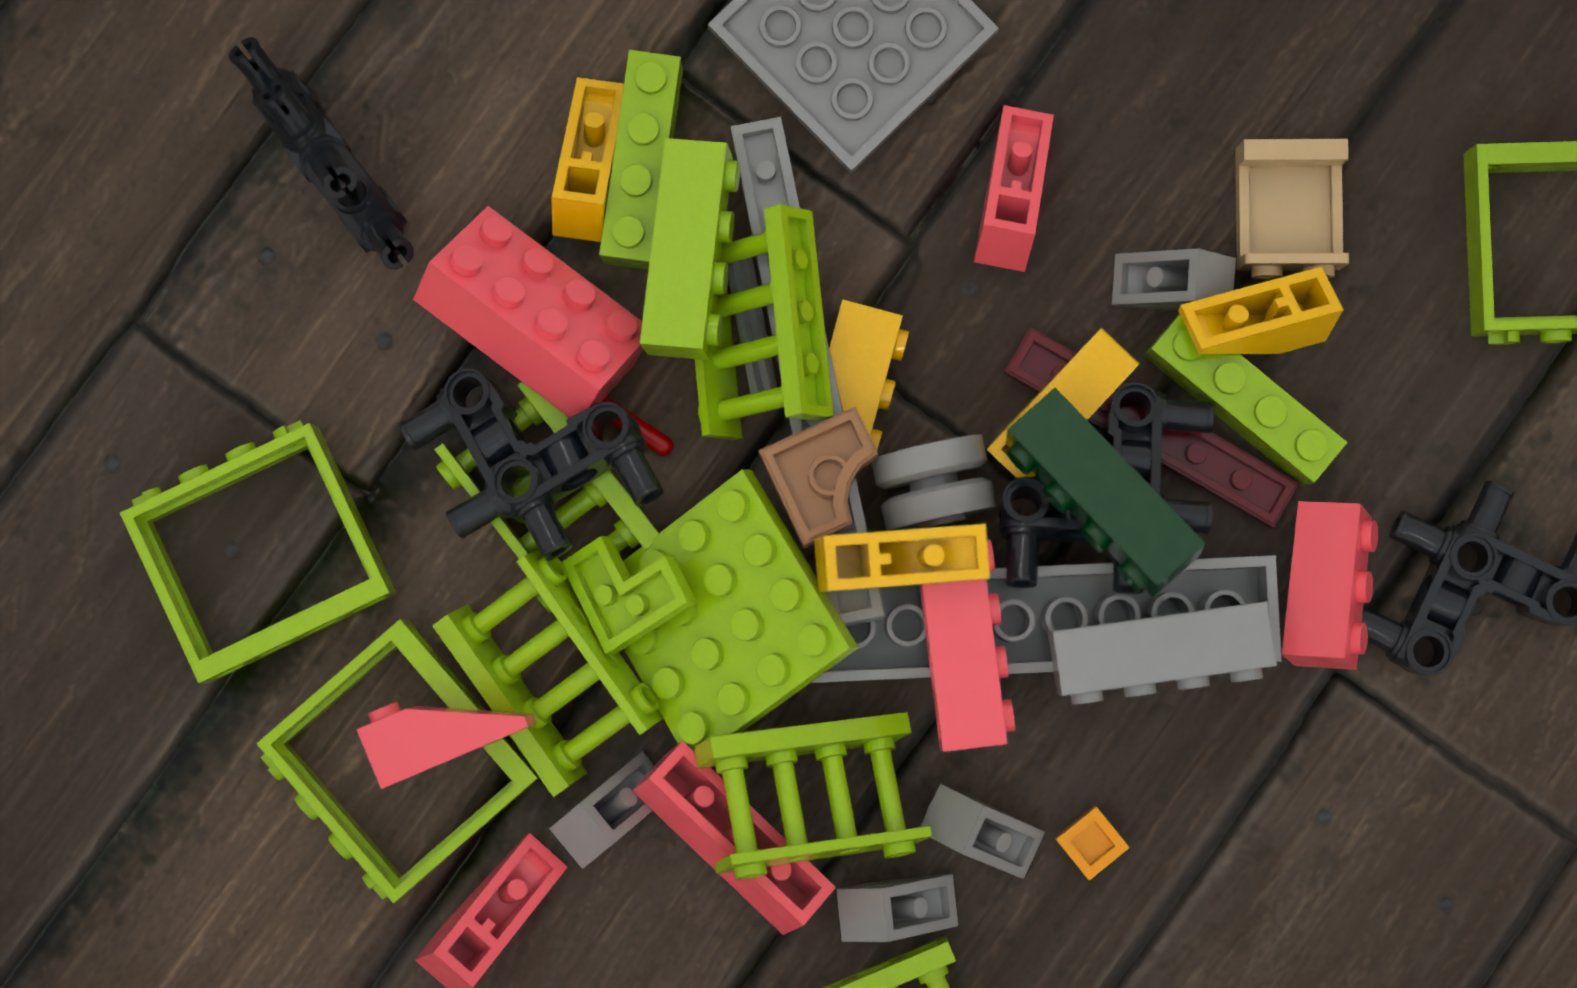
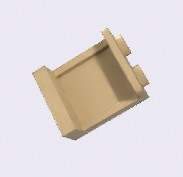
[1235,139,1349,279]

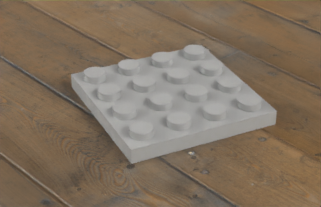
[708,0,999,174]

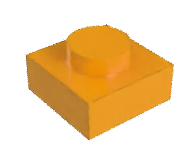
[1054,805,1130,880]

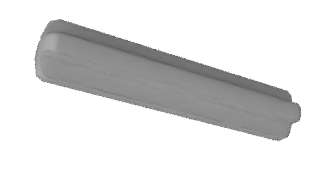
[728,258,777,394]

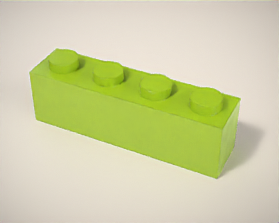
[599,50,683,270]
[640,138,740,360]
[1143,313,1348,486]

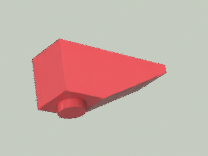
[974,105,1054,272]
[356,702,537,789]
[415,833,568,988]

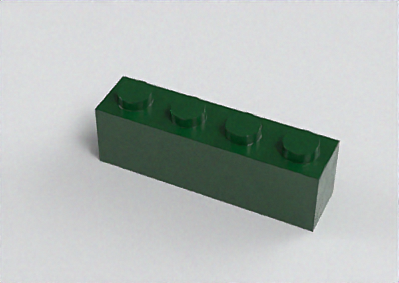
[1006,388,1205,597]

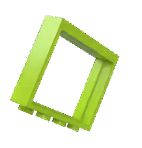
[1463,141,1577,345]
[120,420,397,684]
[256,619,539,904]

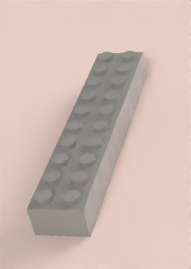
[811,555,1282,683]

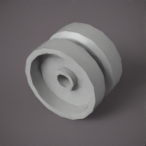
[871,434,998,531]

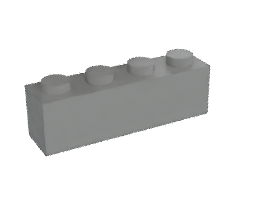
[1048,601,1277,705]

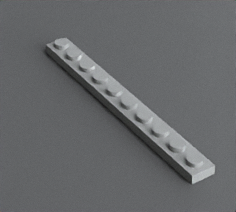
[730,117,884,627]

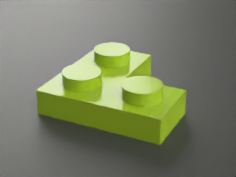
[562,536,697,654]

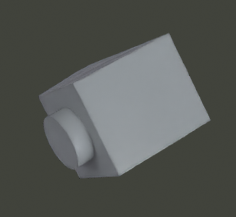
[1112,248,1236,311]
[549,751,654,869]
[920,784,1045,879]
[836,874,958,942]

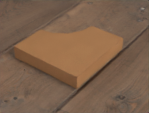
[759,407,878,549]

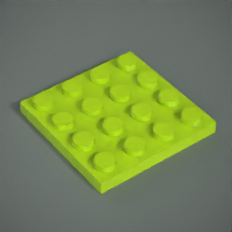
[623,469,859,752]

